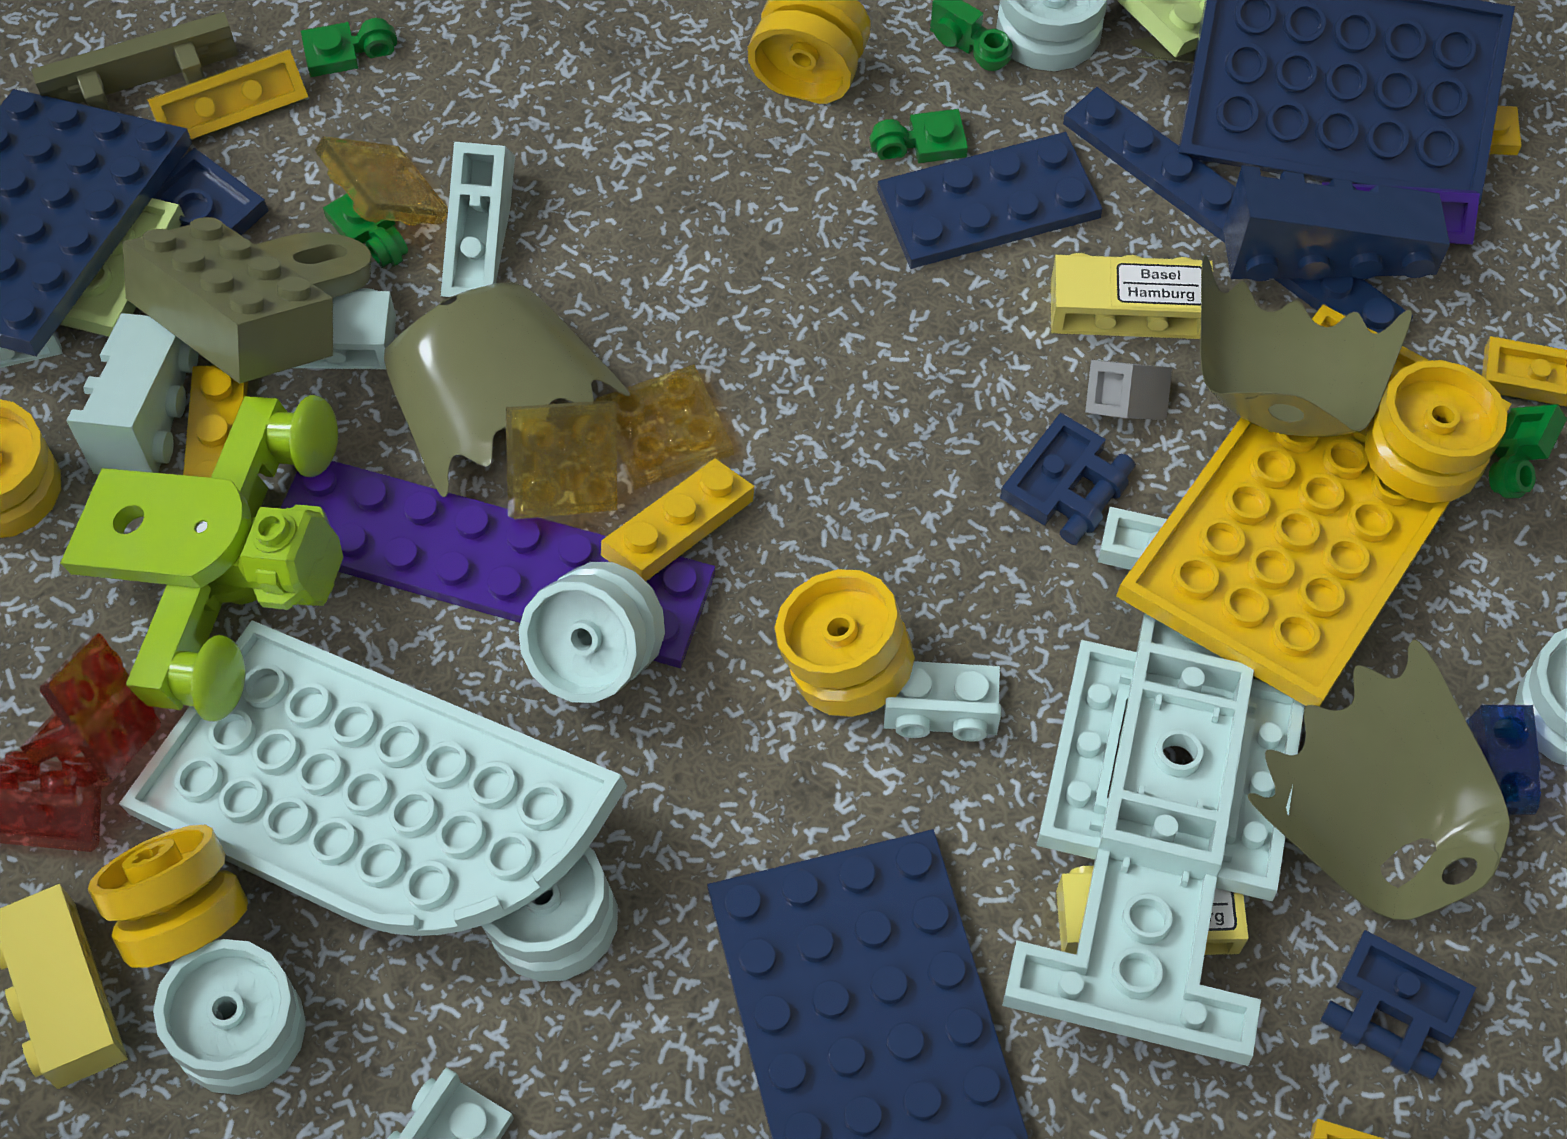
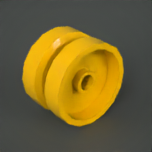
[748,0,871,104]
[1364,360,1508,503]
[0,399,61,538]
[774,569,915,717]
[88,824,248,968]

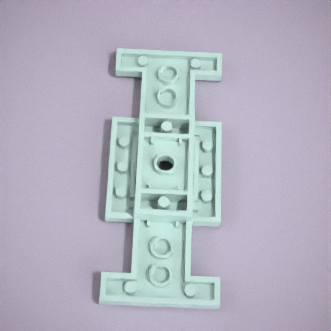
[1002,507,1305,1066]

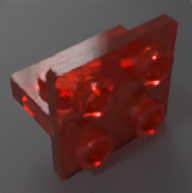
[20,633,161,783]
[0,751,116,852]

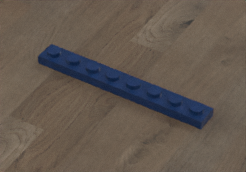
[1063,87,1413,333]

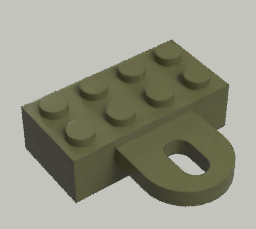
[122,217,371,384]

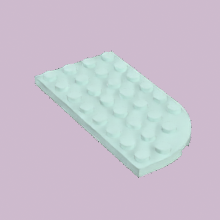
[119,620,627,936]

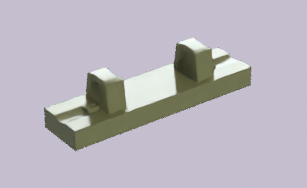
[31,12,238,111]

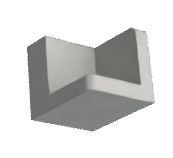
[1085,360,1172,420]

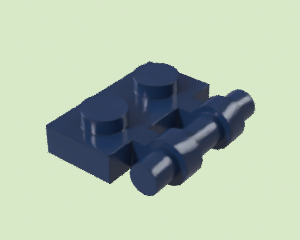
[1000,412,1136,545]
[1320,930,1477,1081]

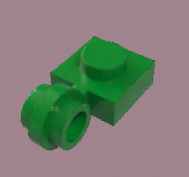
[930,0,1013,71]
[301,18,397,77]
[869,109,968,163]
[323,183,409,268]
[1489,404,1567,499]

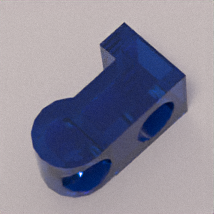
[1466,705,1541,815]

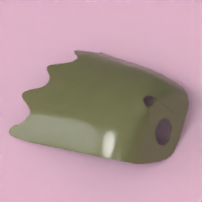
[1200,255,1412,437]
[384,282,630,497]
[1248,640,1510,920]

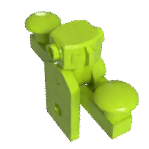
[60,395,343,722]

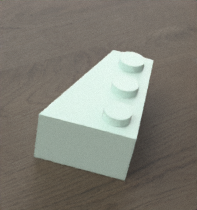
[66,313,198,474]

